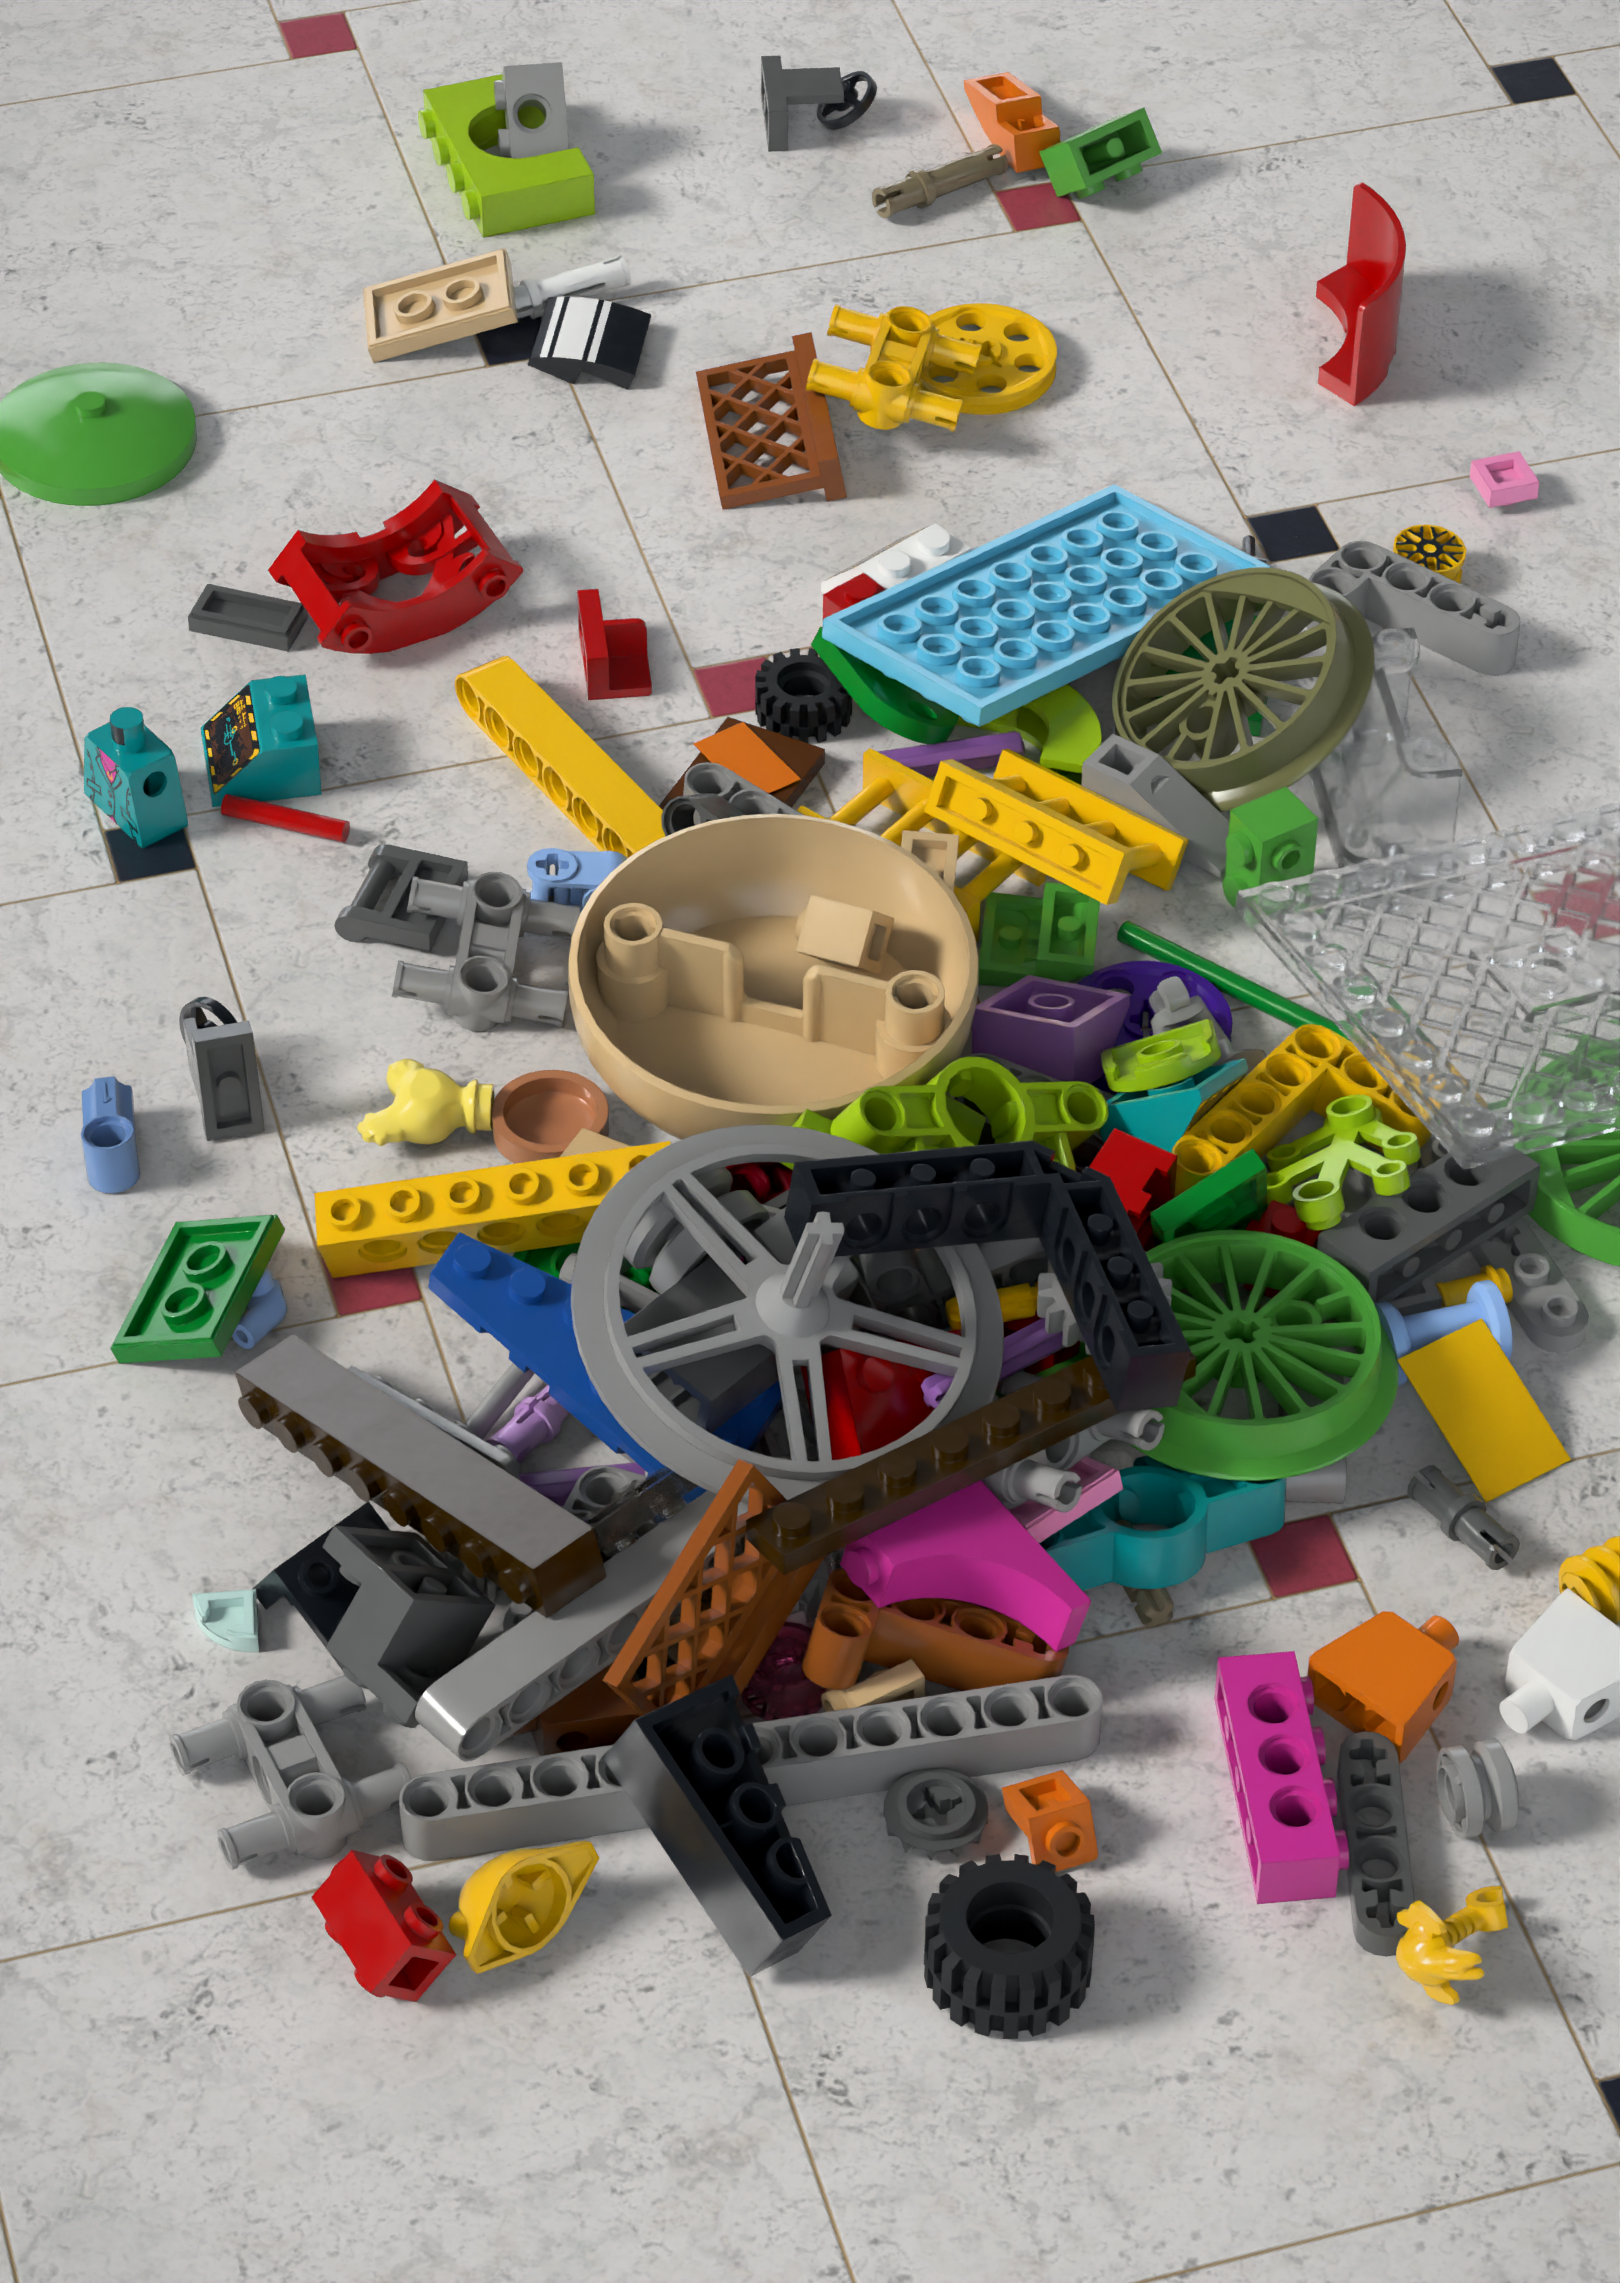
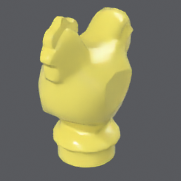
[357,1059,495,1146]

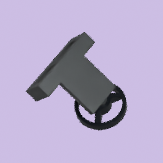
[760,55,877,152]
[179,997,265,1141]

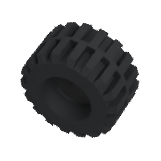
[924,1854,1095,2039]

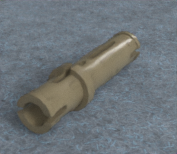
[872,144,1008,219]

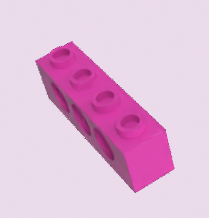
[1214,1651,1349,1904]

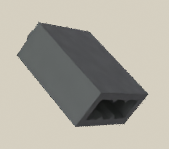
[624,1257,796,1433]

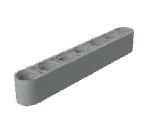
[415,1490,748,1762]

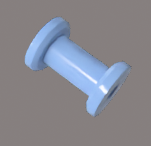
[1374,1280,1512,1386]

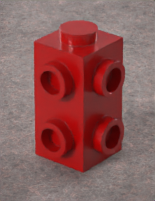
[311,1850,457,2002]

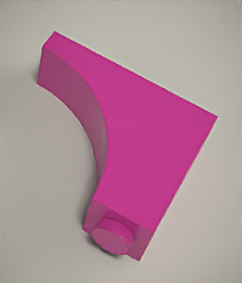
[840,1480,1091,1652]

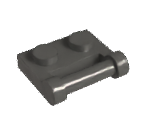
[334,844,468,951]

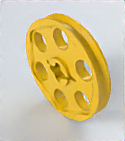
[918,303,1057,415]

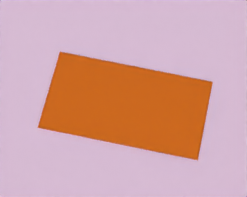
[693,722,801,794]

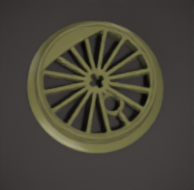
[1112,567,1375,812]

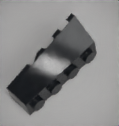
[603,1674,832,1977]

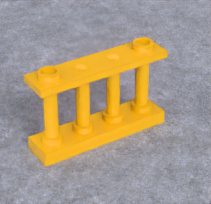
[796,748,1046,943]
[924,749,1189,905]

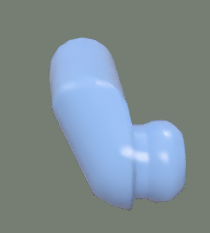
[232,1267,287,1349]

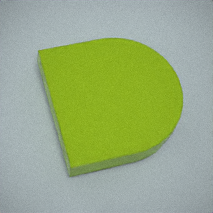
[1100,1019,1222,1092]

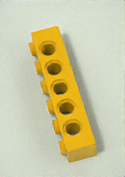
[314,1141,671,1278]

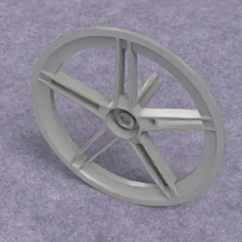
[571,1125,1004,1504]

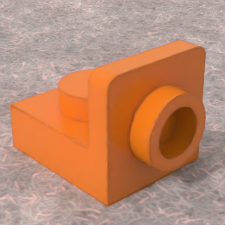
[1002,1770,1098,1872]

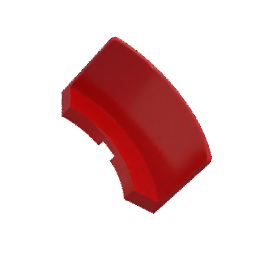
[1316,182,1406,406]

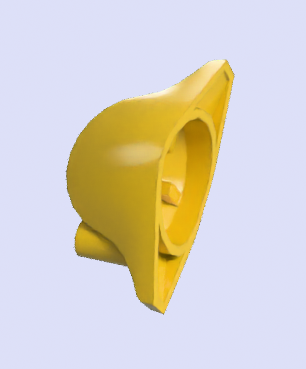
[448,1841,600,1974]

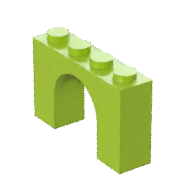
[418,74,595,238]

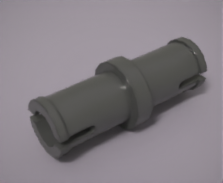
[1407,1465,1520,1570]

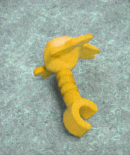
[1396,1886,1509,2005]

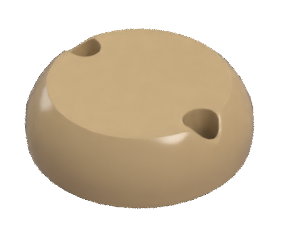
[568,814,979,1140]

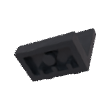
[252,1501,390,1671]

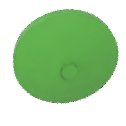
[0,362,197,506]

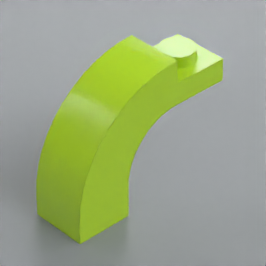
[956,684,1102,785]

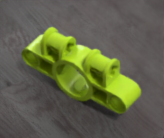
[830,1056,1109,1171]

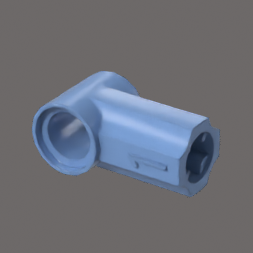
[81,1076,140,1193]

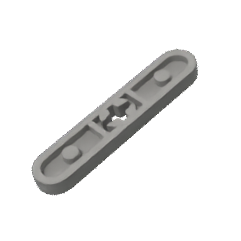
[1418,1135,1589,1353]

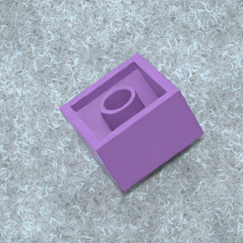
[972,975,1130,1084]

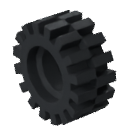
[755,648,852,743]

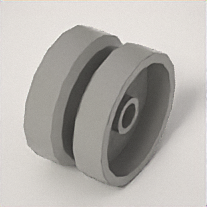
[624,1167,770,1295]

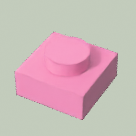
[1470,451,1539,508]

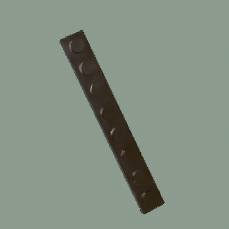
[746,1353,1197,1575]

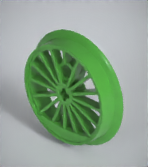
[1078,1230,1399,1481]

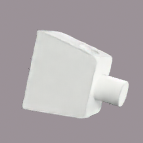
[1499,1588,1620,1741]

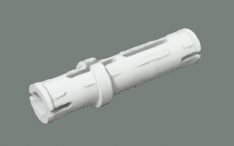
[514,254,631,319]

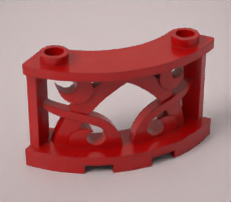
[268,479,523,654]

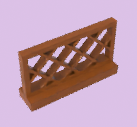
[696,332,847,510]
[602,1459,826,1716]

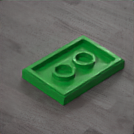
[110,1214,285,1363]

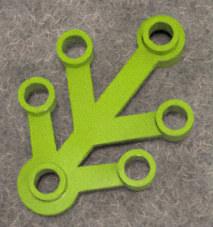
[1267,1094,1421,1230]

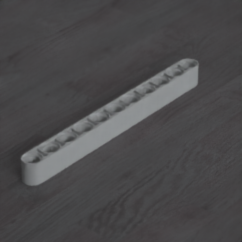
[399,1675,1102,1861]

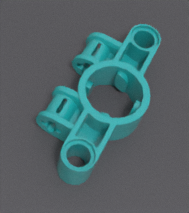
[1039,1456,1287,1591]

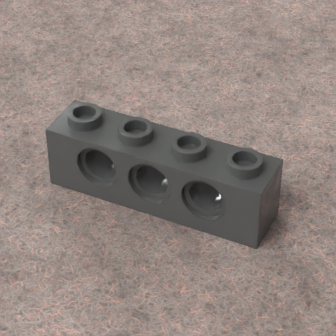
[1317,1128,1540,1304]

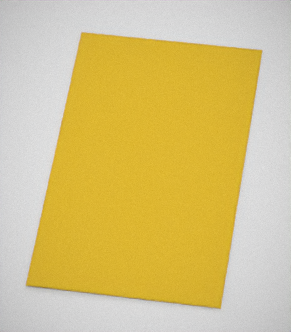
[1397,1318,1571,1503]

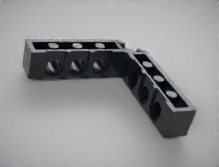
[784,1141,1191,1412]

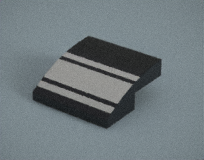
[528,296,651,390]

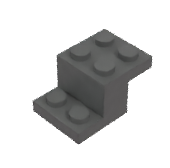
[322,1526,496,1728]

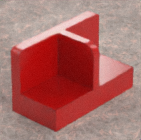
[577,589,652,700]

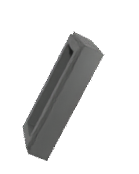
[188,584,308,652]

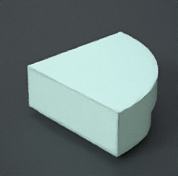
[192,1589,259,1652]

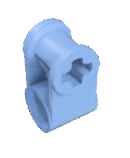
[527,848,628,913]

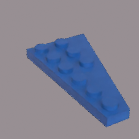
[428,1232,783,1506]

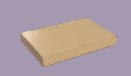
[363,248,518,363]

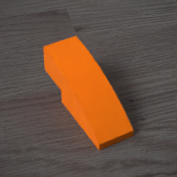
[964,72,1060,173]

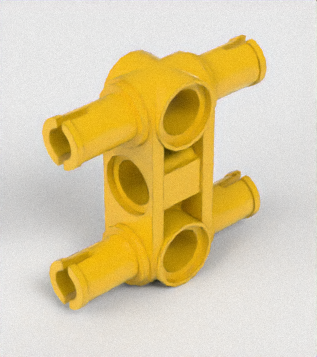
[806,304,982,432]

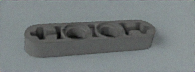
[1337,1731,1415,1957]

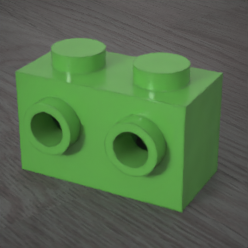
[1039,107,1162,199]
[1222,786,1319,925]

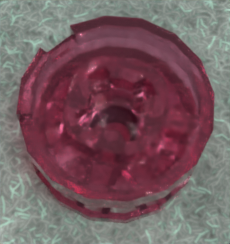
[741,1621,826,1721]

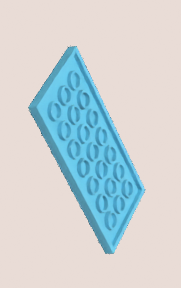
[822,484,1271,727]

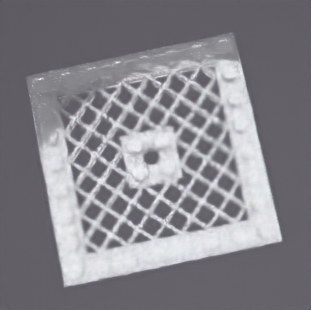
[1235,803,1620,1170]

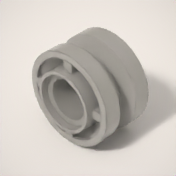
[1437,1738,1519,1839]

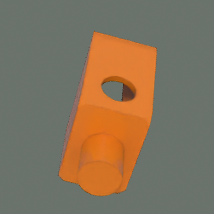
[1307,1611,1459,1764]

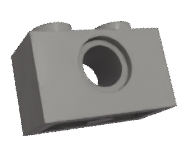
[494,62,570,158]

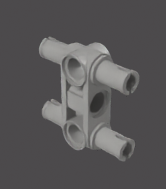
[392,872,581,1032]
[981,1370,1165,1513]
[169,1675,412,1870]

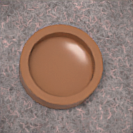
[491,1070,609,1164]

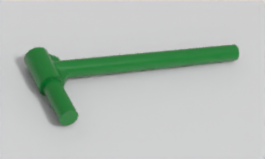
[1117,921,1384,1052]

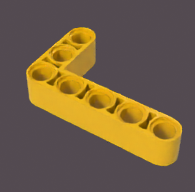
[1171,1024,1442,1198]

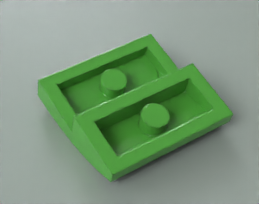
[978,882,1100,987]

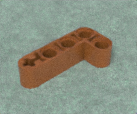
[802,1568,1069,1691]

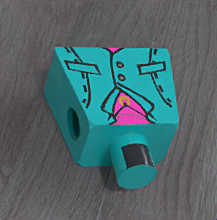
[84,707,188,849]

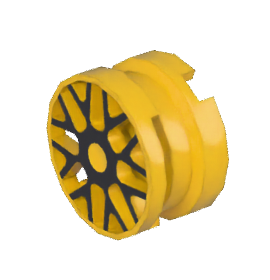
[1392,524,1467,584]

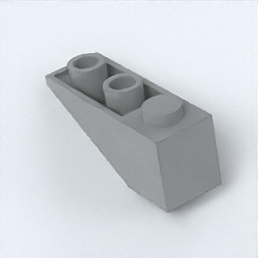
[1081,734,1229,878]

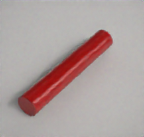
[221,794,350,843]

